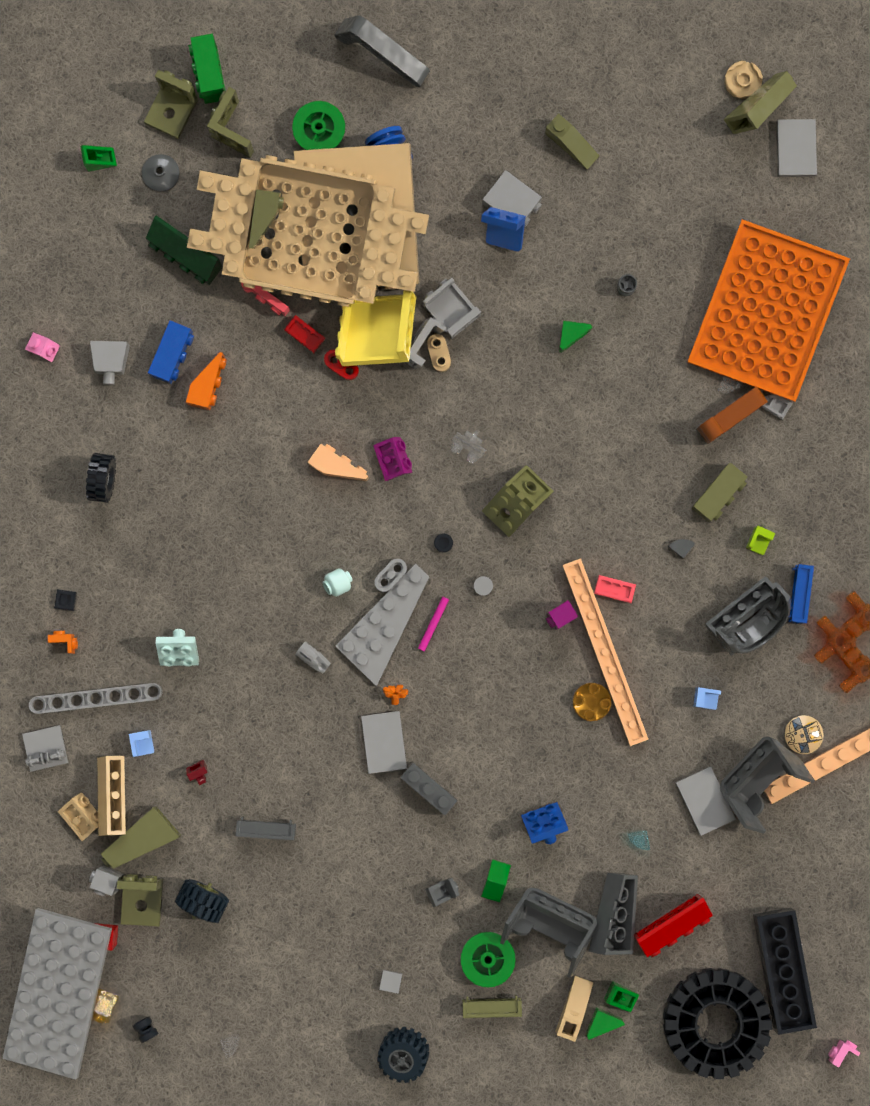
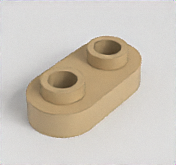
[427,334,451,372]

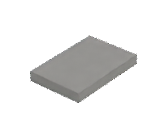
[777,119,817,177]
[361,711,407,774]
[675,766,736,836]

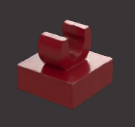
[186,760,208,786]

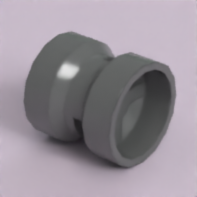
[617,274,637,296]

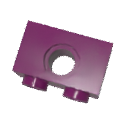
[546,600,578,630]

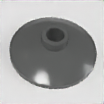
[142,154,180,192]

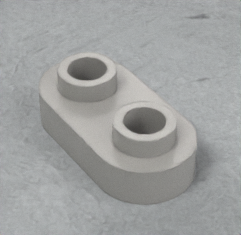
[375,559,407,592]

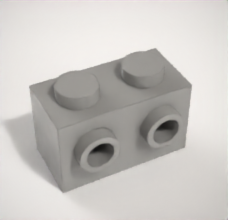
[89,866,125,896]

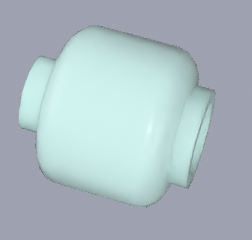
[323,568,352,597]

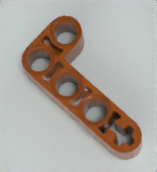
[697,386,768,444]

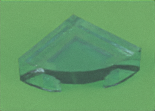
[627,830,650,850]

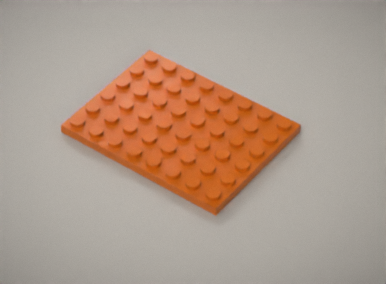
[687,219,850,402]

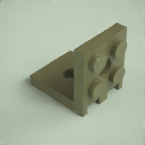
[144,70,198,140]
[207,87,254,158]
[482,465,554,537]
[117,874,163,926]

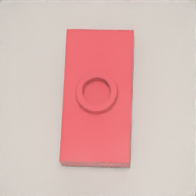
[594,575,636,603]

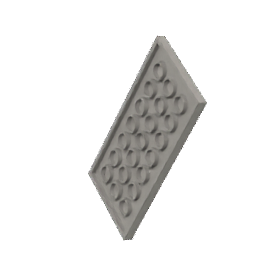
[2,908,112,1080]

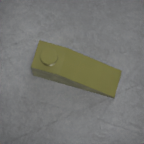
[545,113,600,170]
[249,189,284,249]

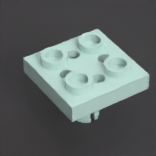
[156,629,199,667]

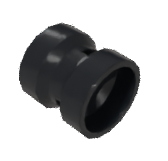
[132,1016,159,1043]

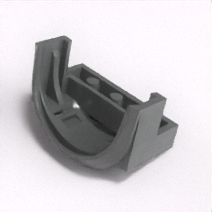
[705,576,791,656]

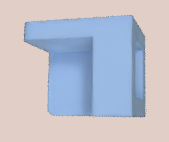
[693,687,721,710]
[129,730,154,757]

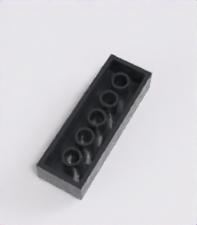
[753,908,817,1035]

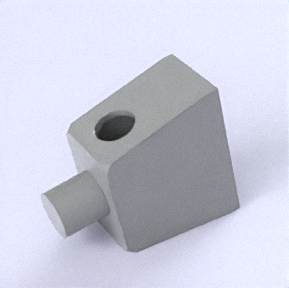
[90,341,130,385]

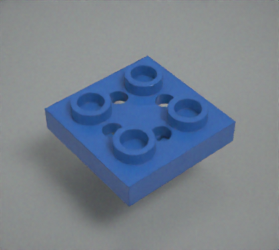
[521,802,569,844]

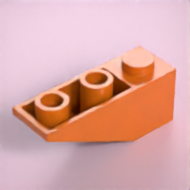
[186,352,227,410]

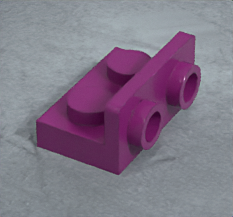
[373,437,412,481]

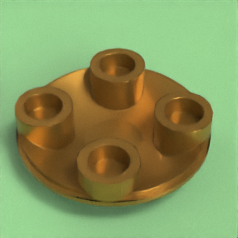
[573,683,611,721]

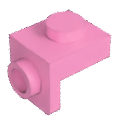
[25,332,60,362]
[828,1040,860,1067]

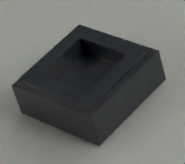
[54,589,77,611]

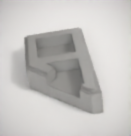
[761,394,793,420]

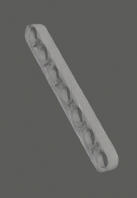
[29,683,162,714]

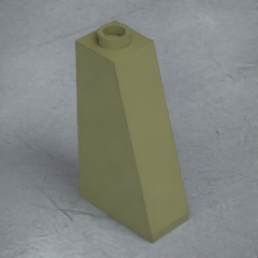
[723,71,797,134]
[101,806,181,869]

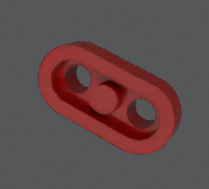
[324,350,359,380]

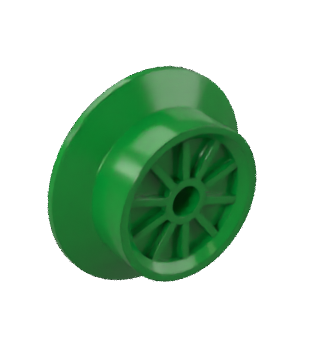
[292,101,345,150]
[461,932,515,988]

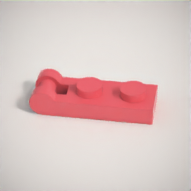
[241,282,290,316]

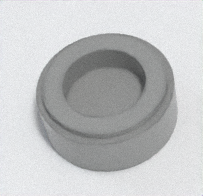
[474,576,493,596]

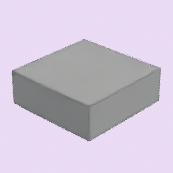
[379,970,402,993]

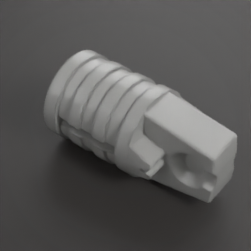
[295,641,331,674]

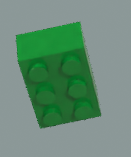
[188,33,225,104]

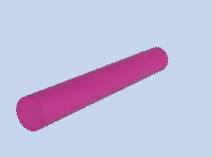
[418,596,449,652]

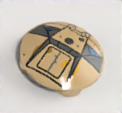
[785,715,823,754]

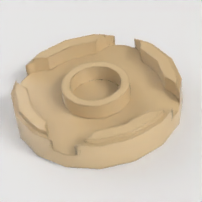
[725,61,763,99]

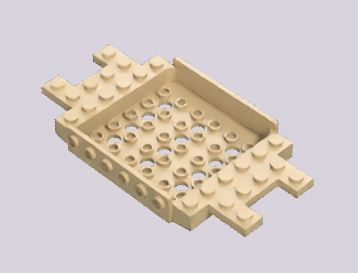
[187,155,429,307]

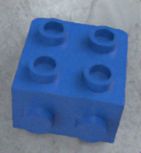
[481,207,526,252]

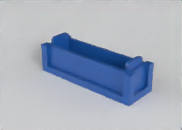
[788,564,814,624]

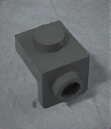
[425,878,459,907]

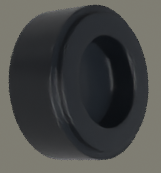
[434,533,453,553]

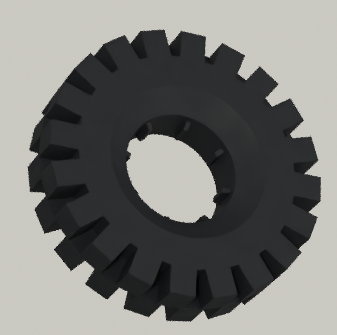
[663,968,772,1079]

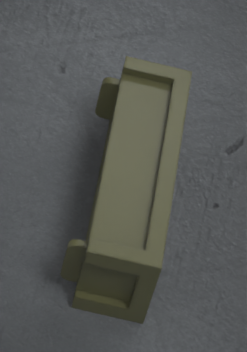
[462,995,522,1018]

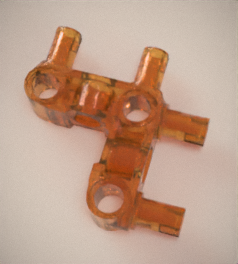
[814,591,870,693]

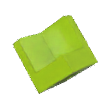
[746,526,775,555]

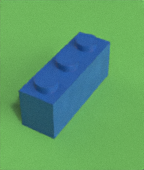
[148,321,194,384]

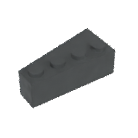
[588,873,638,955]

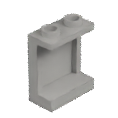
[482,170,542,228]
[423,278,481,339]
[405,317,446,369]

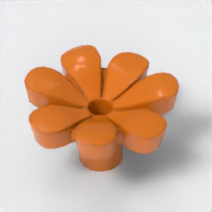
[383,685,408,705]

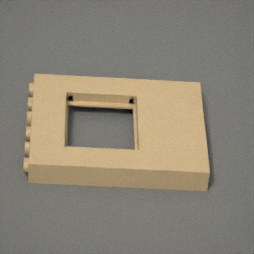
[294,143,420,290]

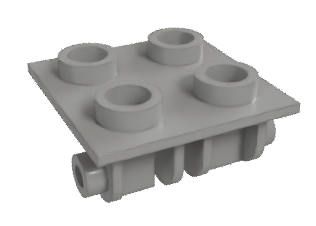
[22,725,68,772]

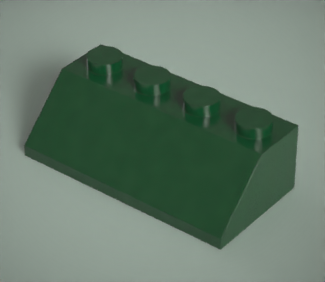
[146,215,222,285]

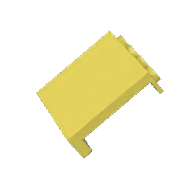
[335,290,416,366]

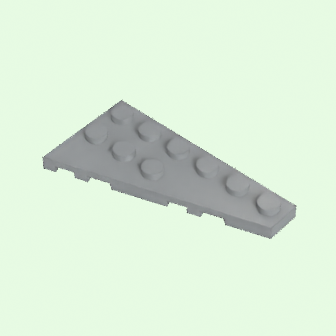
[336,564,429,686]

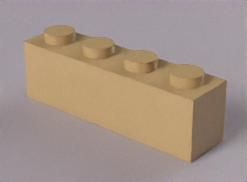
[97,756,126,836]

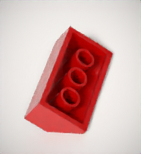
[634,894,713,958]

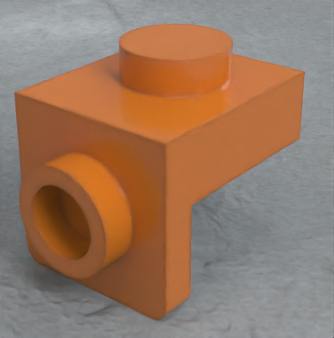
[48,631,78,654]

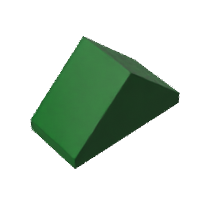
[80,145,117,172]
[559,321,592,353]
[481,859,511,903]
[604,981,639,1012]
[586,1007,625,1040]

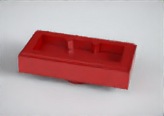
[284,315,326,354]

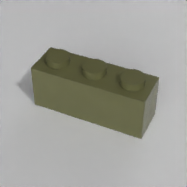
[692,463,747,522]

